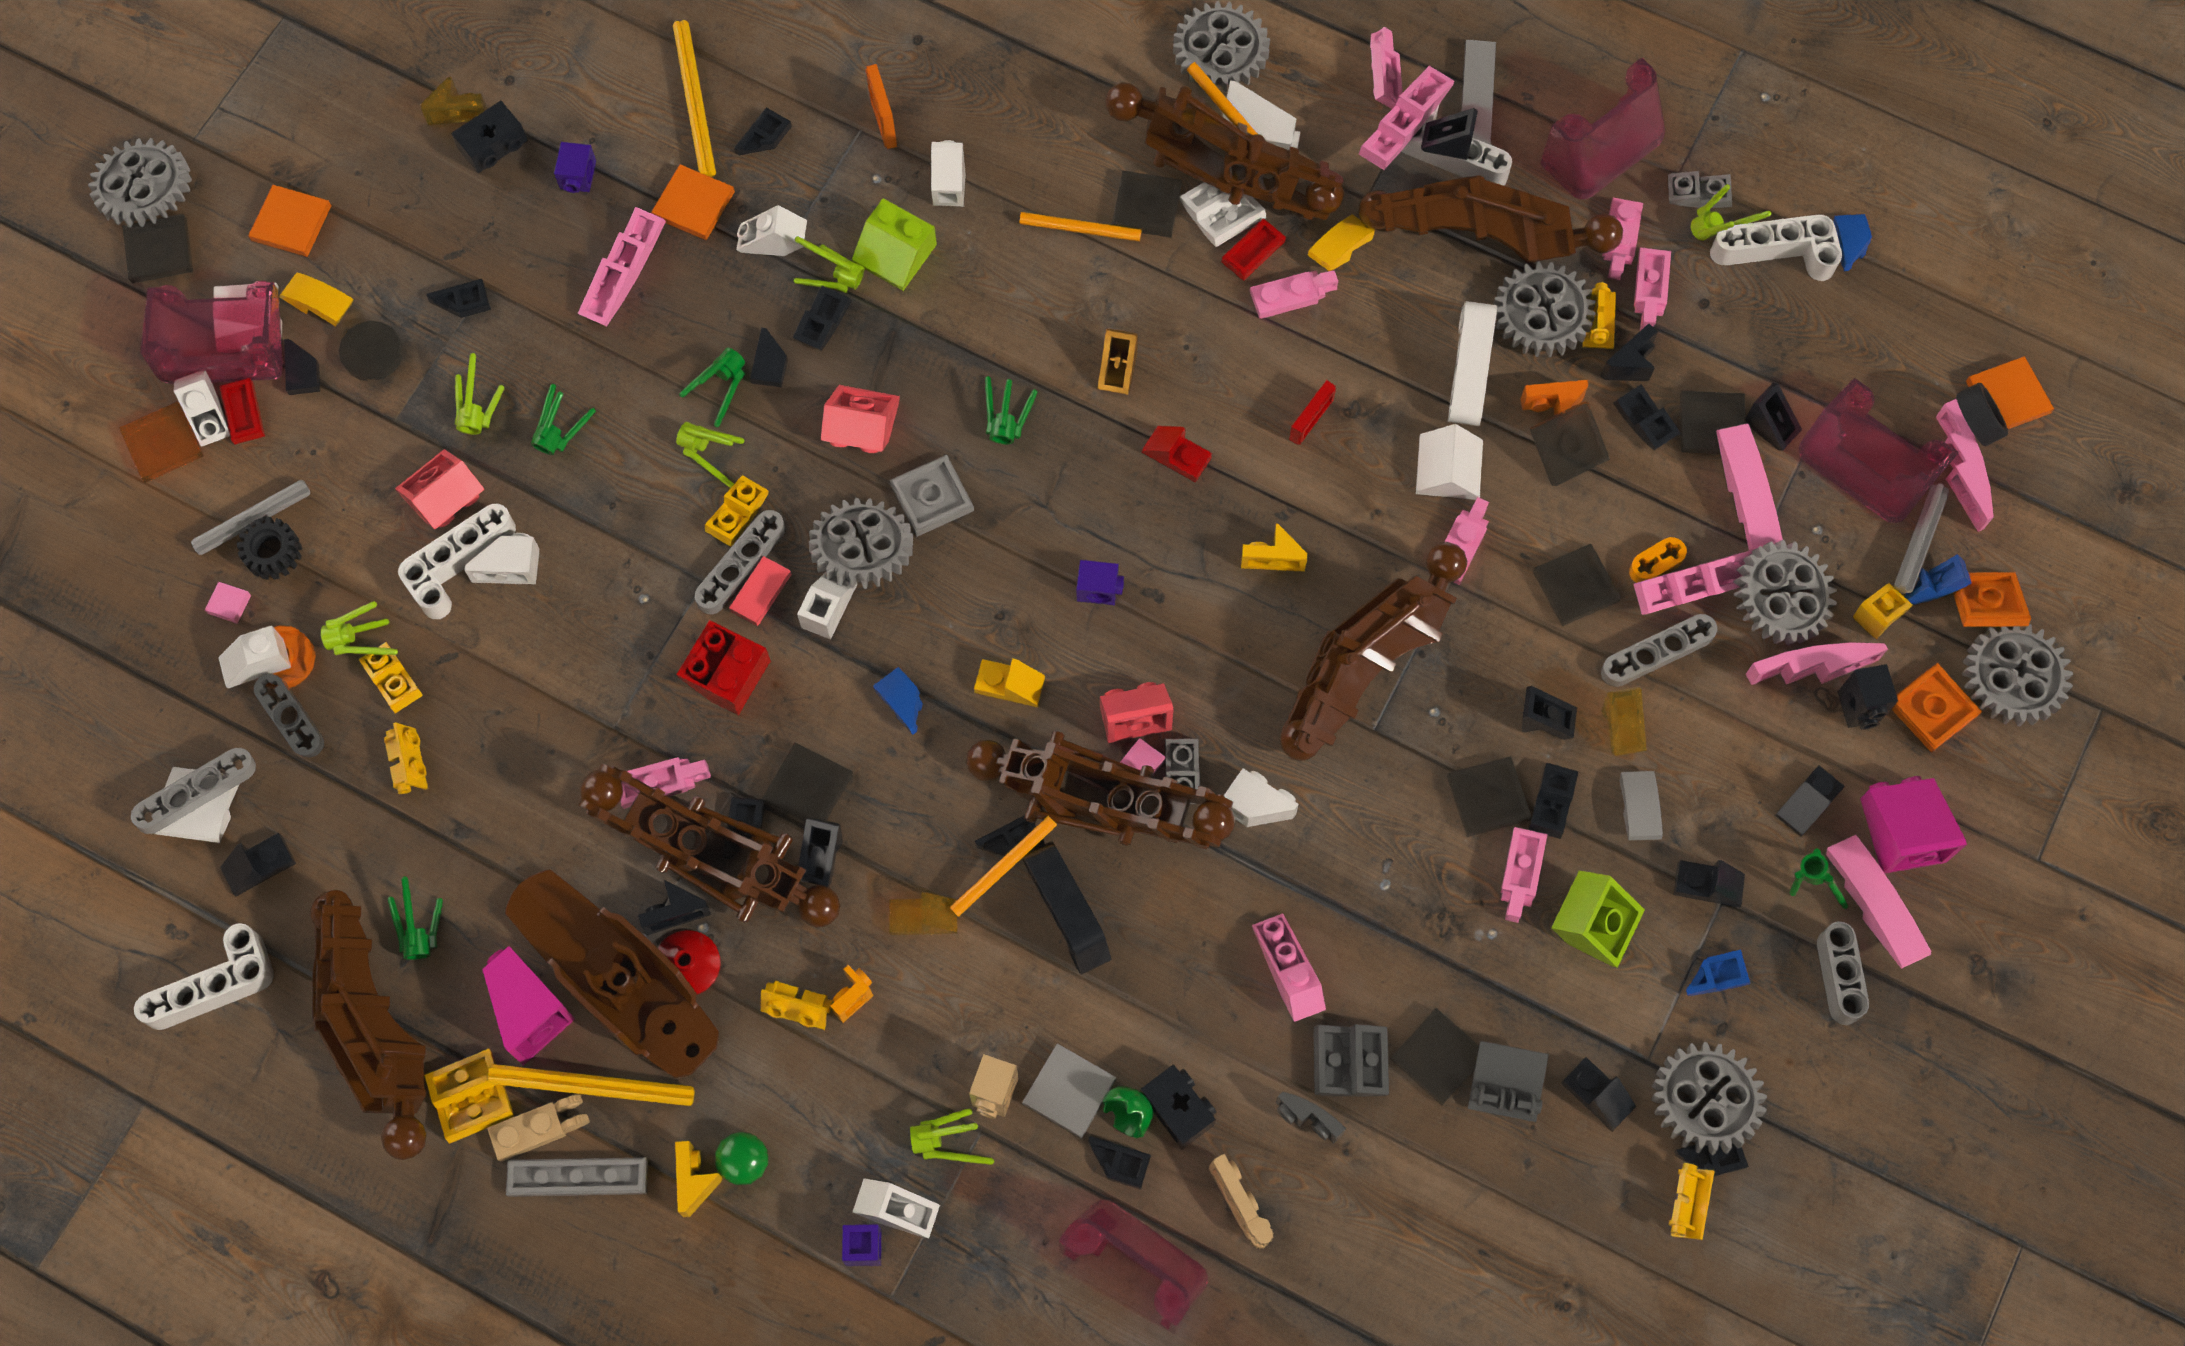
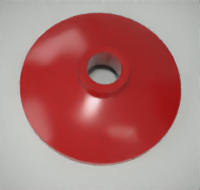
[658,930,721,995]

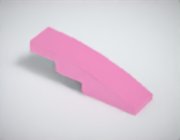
[1359,66,1454,170]
[578,207,666,327]
[1936,399,1994,532]
[1716,424,1783,551]
[1633,549,1767,615]
[1746,643,1888,685]
[1826,835,1931,969]

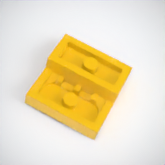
[424,1049,515,1144]

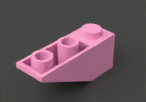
[1252,913,1326,1022]

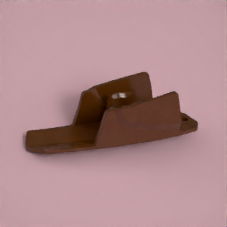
[505,869,719,1078]

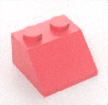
[821,385,900,453]
[395,449,485,529]
[1100,682,1174,743]

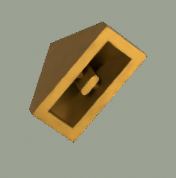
[1097,328,1138,395]

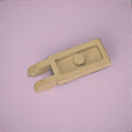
[487,1094,590,1162]
[1208,1154,1274,1249]

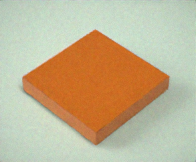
[865,64,897,149]
[651,164,735,240]
[248,185,331,257]
[1966,356,2054,429]
[1953,572,2031,627]
[1892,663,1983,753]

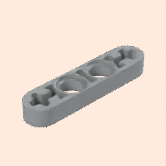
[695,510,785,614]
[1601,614,1717,687]
[131,748,256,834]

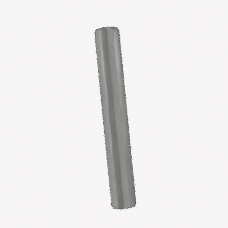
[191,480,310,555]
[1894,483,1950,594]

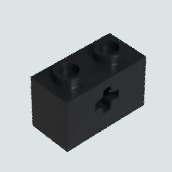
[451,100,528,173]
[1837,664,1898,730]
[1140,1064,1216,1150]

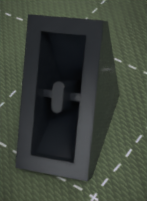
[1421,108,1478,160]
[1744,382,1802,451]

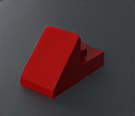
[1142,426,1212,483]

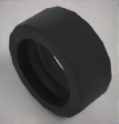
[1956,383,2008,446]

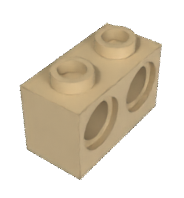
[969,1054,1019,1119]

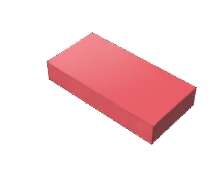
[729,556,792,627]

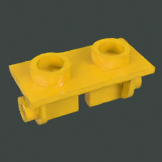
[1582,282,1616,349]
[384,722,428,794]
[760,981,833,1030]
[1668,1163,1715,1240]

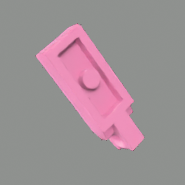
[1370,27,1403,109]
[1602,197,1643,280]
[1634,247,1671,331]
[1250,270,1338,319]
[1445,497,1489,585]
[621,757,711,809]
[1501,827,1547,923]

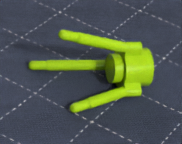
[1690,184,1771,241]
[794,236,865,293]
[454,353,504,435]
[676,422,745,488]
[321,601,398,655]
[910,1108,994,1165]

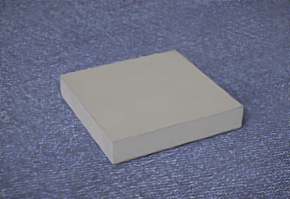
[890,455,974,537]
[1022,1043,1116,1139]

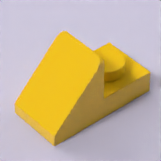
[1241,523,1307,572]
[1853,583,1913,639]
[974,658,1045,707]
[675,1141,723,1217]

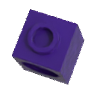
[554,142,596,193]
[1076,560,1124,605]
[842,1224,882,1266]

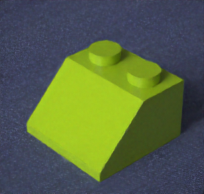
[852,198,937,291]
[1551,870,1645,968]

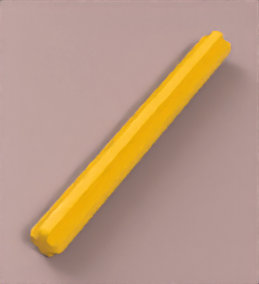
[673,20,716,177]
[487,1064,695,1106]

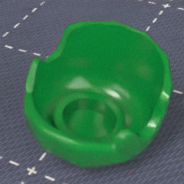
[1103,1086,1153,1139]
[715,1131,768,1185]

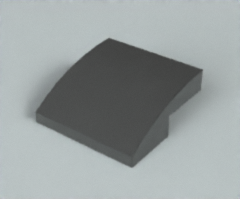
[1314,1024,1389,1097]

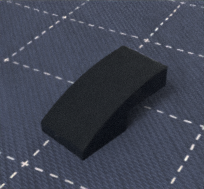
[793,286,852,351]
[1613,384,1681,450]
[1528,763,1579,839]

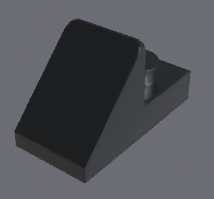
[1601,324,1658,381]
[1522,686,1577,740]
[1775,765,1845,836]
[798,816,843,887]
[220,833,296,896]
[1673,860,1745,908]
[638,880,712,936]
[1561,1057,1636,1132]

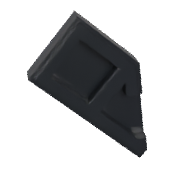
[734,107,792,156]
[427,279,491,318]
[750,327,788,388]
[284,339,320,395]
[723,797,765,859]
[975,815,1045,856]
[1088,1136,1151,1190]
[1674,1143,1749,1177]

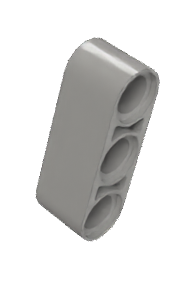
[1817,921,1869,1025]

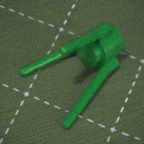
[679,347,746,427]
[985,376,1038,445]
[530,384,596,455]
[1789,848,1849,909]
[388,876,443,960]

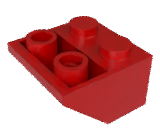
[676,620,771,716]

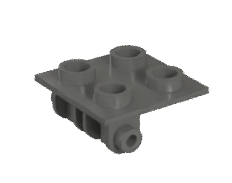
[1468,1041,1549,1122]

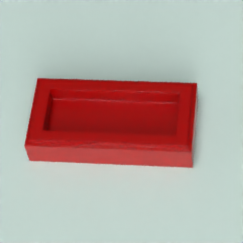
[1221,218,1286,281]
[219,378,265,445]
[1289,380,1336,445]

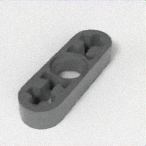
[254,674,324,758]

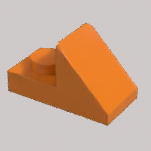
[1520,380,1588,429]

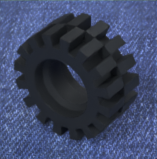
[237,517,302,580]

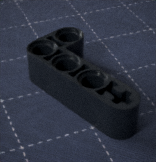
[1022,841,1112,975]

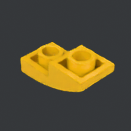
[1308,214,1375,271]
[279,272,354,327]
[705,475,768,547]
[359,642,423,713]

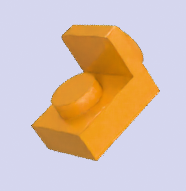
[830,965,873,1023]

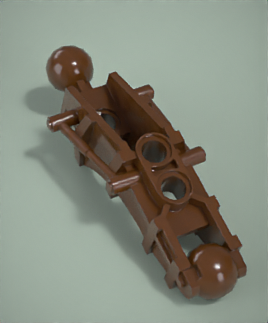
[1105,82,1344,220]
[1358,175,1623,264]
[1280,542,1468,761]
[966,731,1235,850]
[578,764,840,928]
[310,890,427,1160]

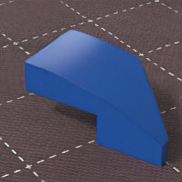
[1833,214,1872,271]
[1905,554,1972,605]
[873,667,923,735]
[1686,950,1750,996]

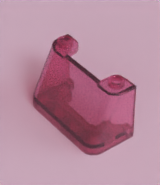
[1540,58,1666,199]
[140,281,283,384]
[1799,378,1959,523]
[1058,1200,1208,1335]

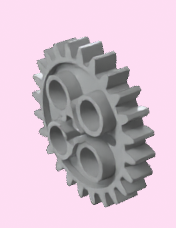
[1173,1,1270,92]
[88,138,192,227]
[1494,262,1596,357]
[809,498,913,589]
[1734,540,1837,645]
[1962,624,2073,726]
[1651,1042,1767,1155]

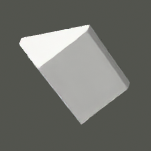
[1416,424,1483,500]

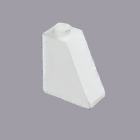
[1218,80,1300,150]

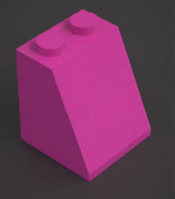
[1860,776,1967,874]
[482,946,575,1066]

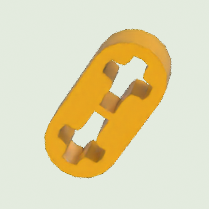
[1629,537,1687,583]

